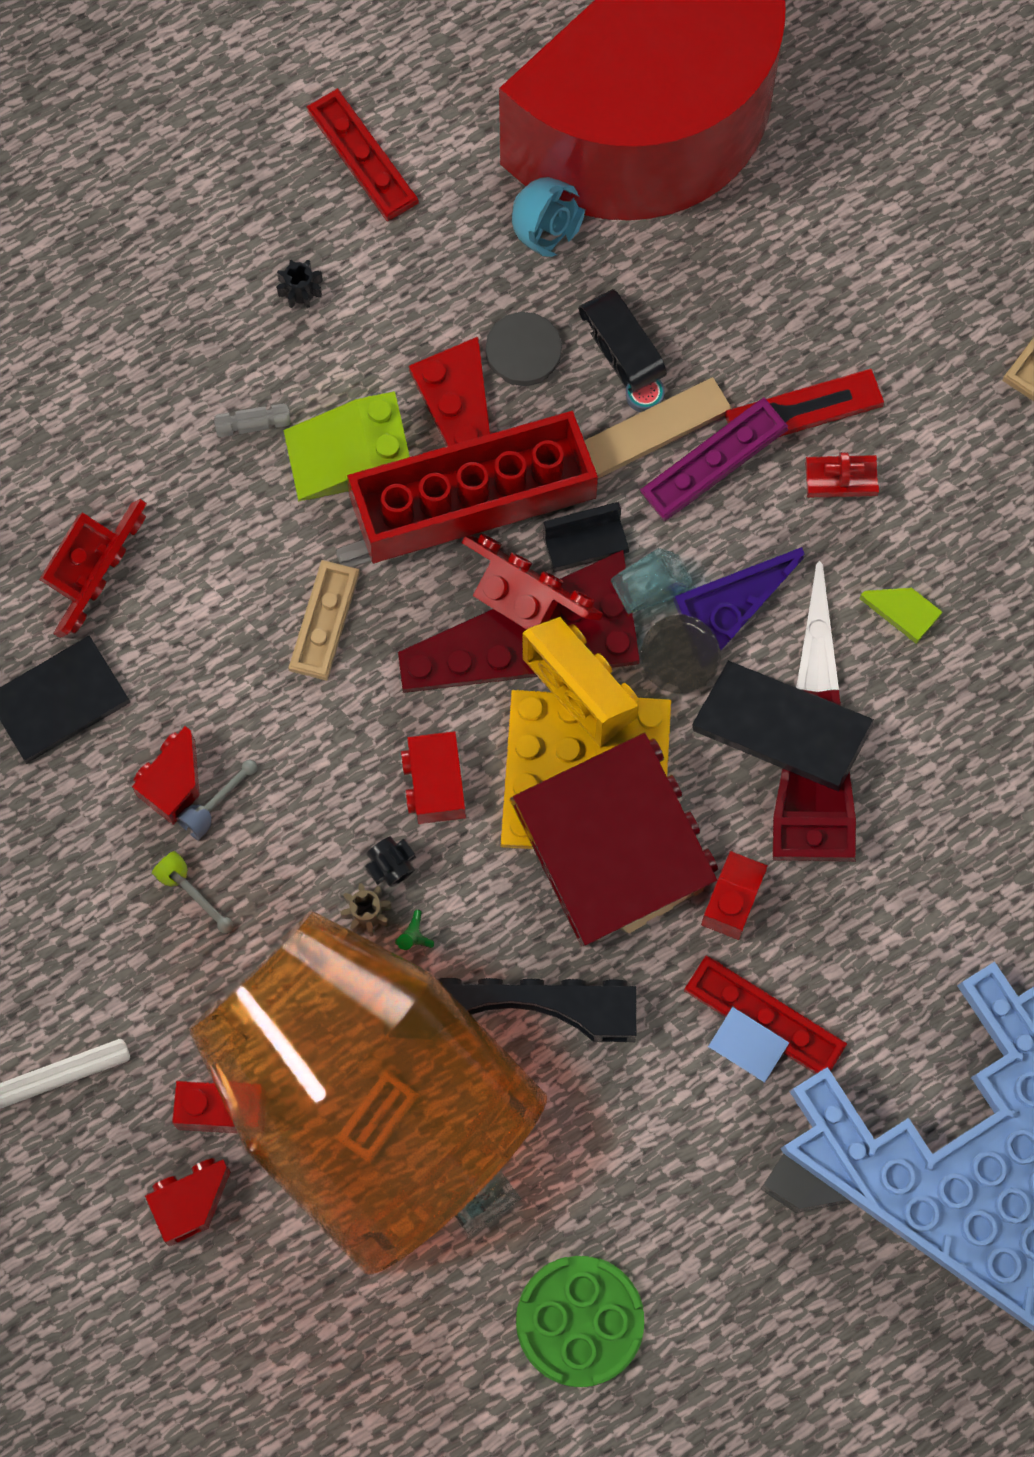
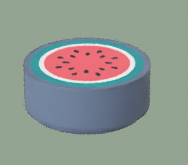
[626,379,665,412]

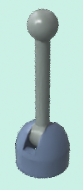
[176,759,258,840]

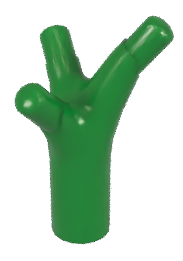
[395,910,434,950]

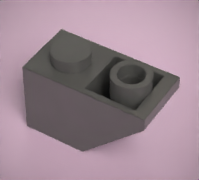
[760,1153,851,1213]

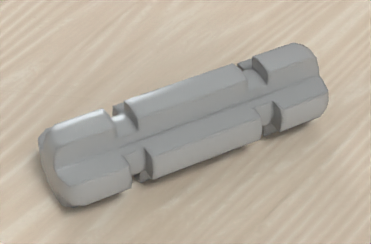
[214,403,291,437]

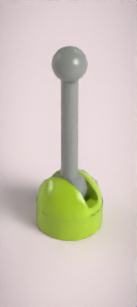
[151,850,234,934]

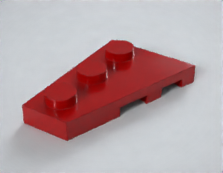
[409,336,490,446]

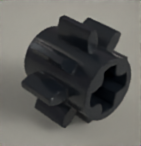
[276,260,323,308]
[365,836,416,887]

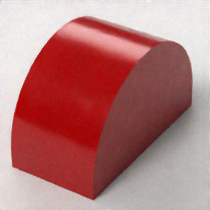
[499,0,786,221]

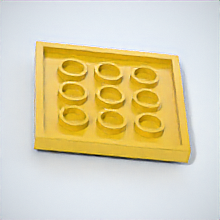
[501,690,671,849]

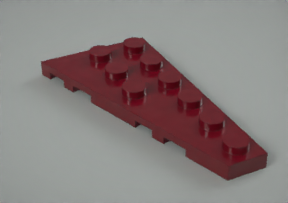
[398,550,640,693]

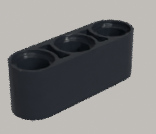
[578,289,667,393]

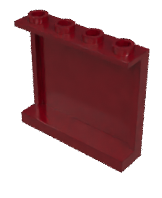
[509,732,718,946]

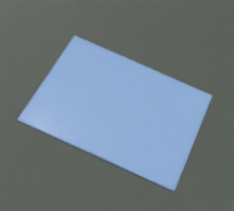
[708,1007,789,1082]

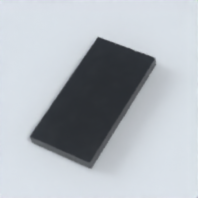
[692,660,874,792]

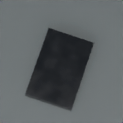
[0,635,131,764]

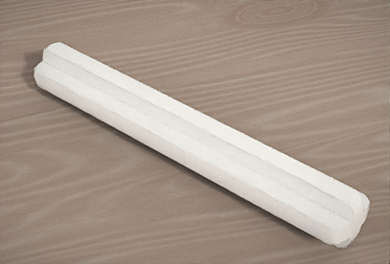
[0,1039,130,1109]

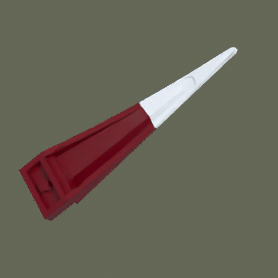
[773,561,856,862]

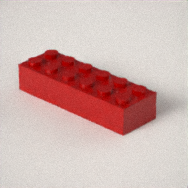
[347,410,598,564]

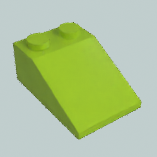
[283,391,410,502]

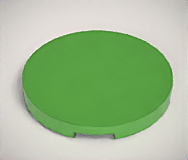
[516,1256,644,1387]

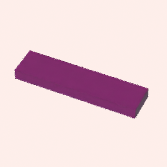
[640,397,788,522]

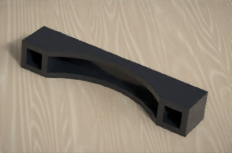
[385,977,637,1043]

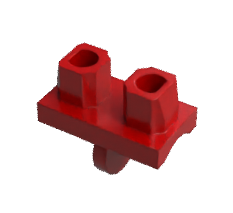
[805,452,879,498]

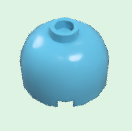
[512,177,585,257]

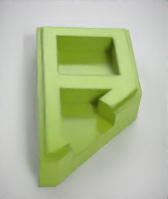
[859,588,943,644]

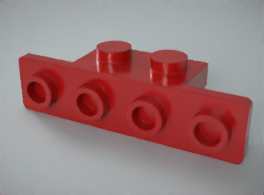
[39,499,147,638]
[461,534,603,629]

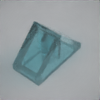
[611,548,697,614]
[442,1165,521,1239]

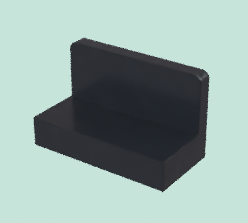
[543,502,629,572]

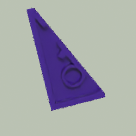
[673,547,805,668]

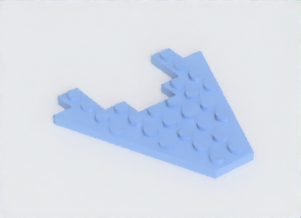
[780,961,1034,1331]

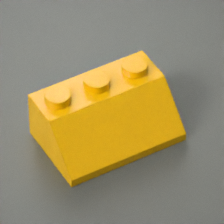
[523,617,639,747]

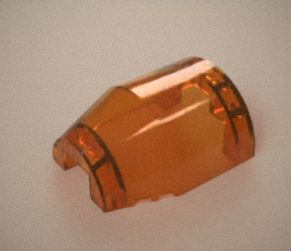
[188,910,547,1275]

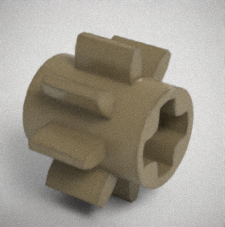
[340,883,392,937]

